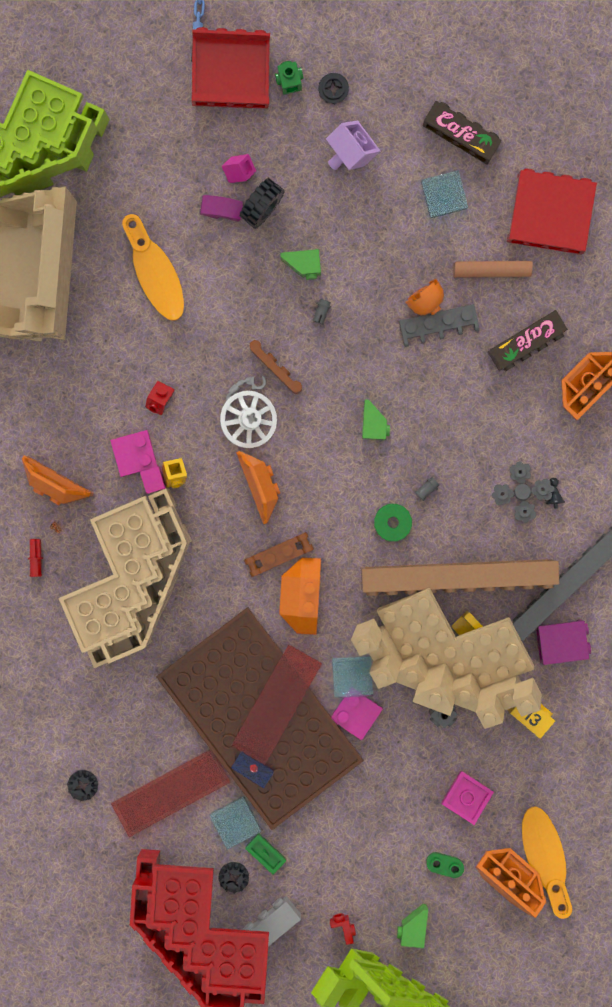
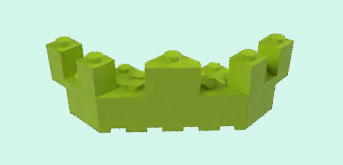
[0,70,110,197]
[311,948,451,1007]

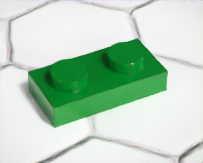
[245,833,286,875]

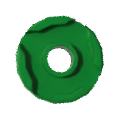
[374,504,412,541]

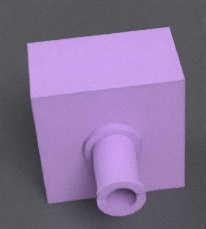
[326,120,381,170]

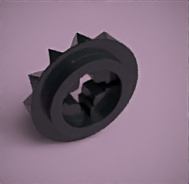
[318,73,349,105]
[67,770,98,802]
[218,862,249,894]

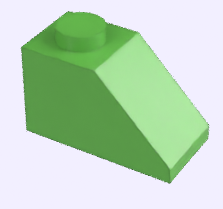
[280,249,321,280]
[362,399,390,440]
[397,904,428,948]

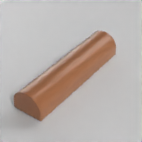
[453,261,533,278]

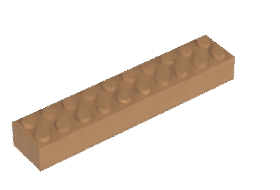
[361,559,559,596]

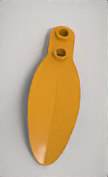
[122,214,184,321]
[522,806,572,919]

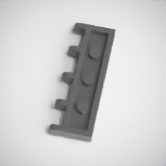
[399,304,479,347]

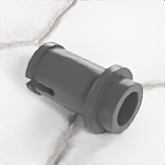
[312,299,331,325]
[415,477,440,501]

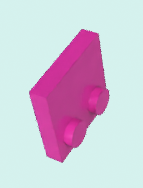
[110,430,158,477]
[331,687,383,740]
[441,771,494,825]

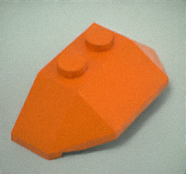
[561,352,612,421]
[236,451,280,525]
[22,455,94,505]
[279,557,321,635]
[476,848,546,918]

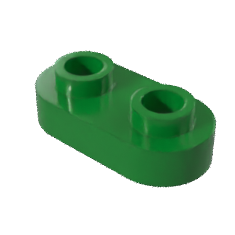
[426,852,464,878]

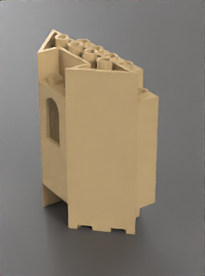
[0,186,77,342]

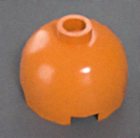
[405,278,444,315]

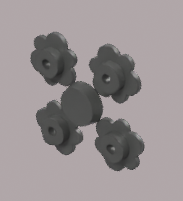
[492,461,554,523]

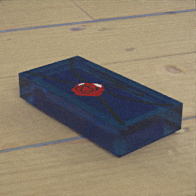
[231,751,274,788]

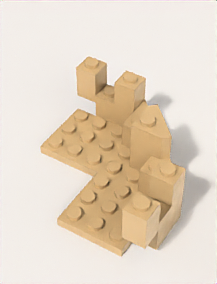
[59,488,192,668]
[351,588,542,729]

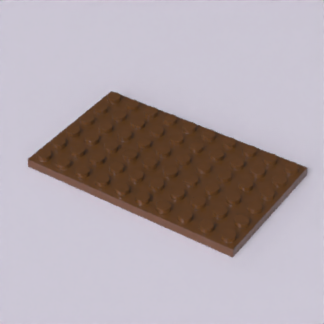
[156,607,364,830]

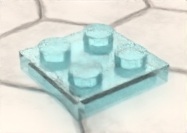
[421,170,468,219]
[332,656,373,698]
[209,796,261,849]

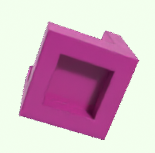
[222,154,256,183]
[140,466,167,494]

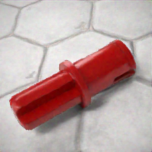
[28,539,43,577]

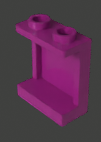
[536,619,591,665]

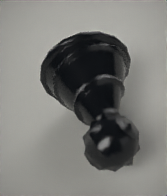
[546,478,565,509]

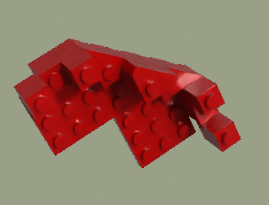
[129,849,269,1007]

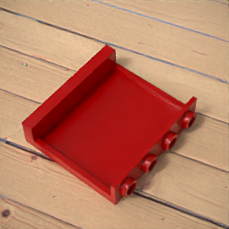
[192,27,270,109]
[507,169,597,255]

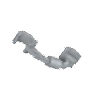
[226,376,266,421]

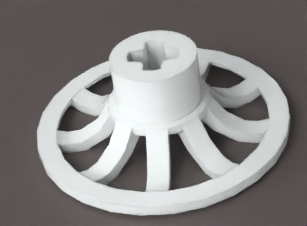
[220,391,277,448]

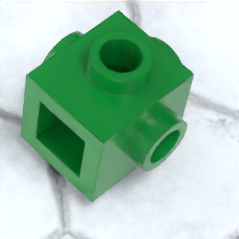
[275,61,304,95]

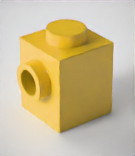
[162,458,187,488]

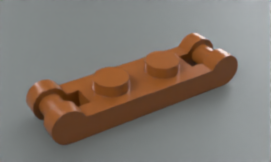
[249,340,302,394]
[244,532,314,577]

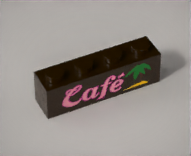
[422,101,502,165]
[488,310,568,372]

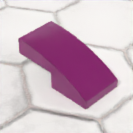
[200,195,243,222]

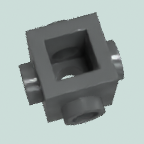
[429,705,458,729]

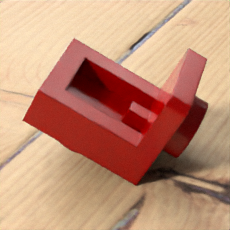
[145,381,175,415]
[330,913,356,945]

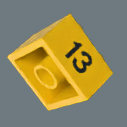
[507,704,555,739]

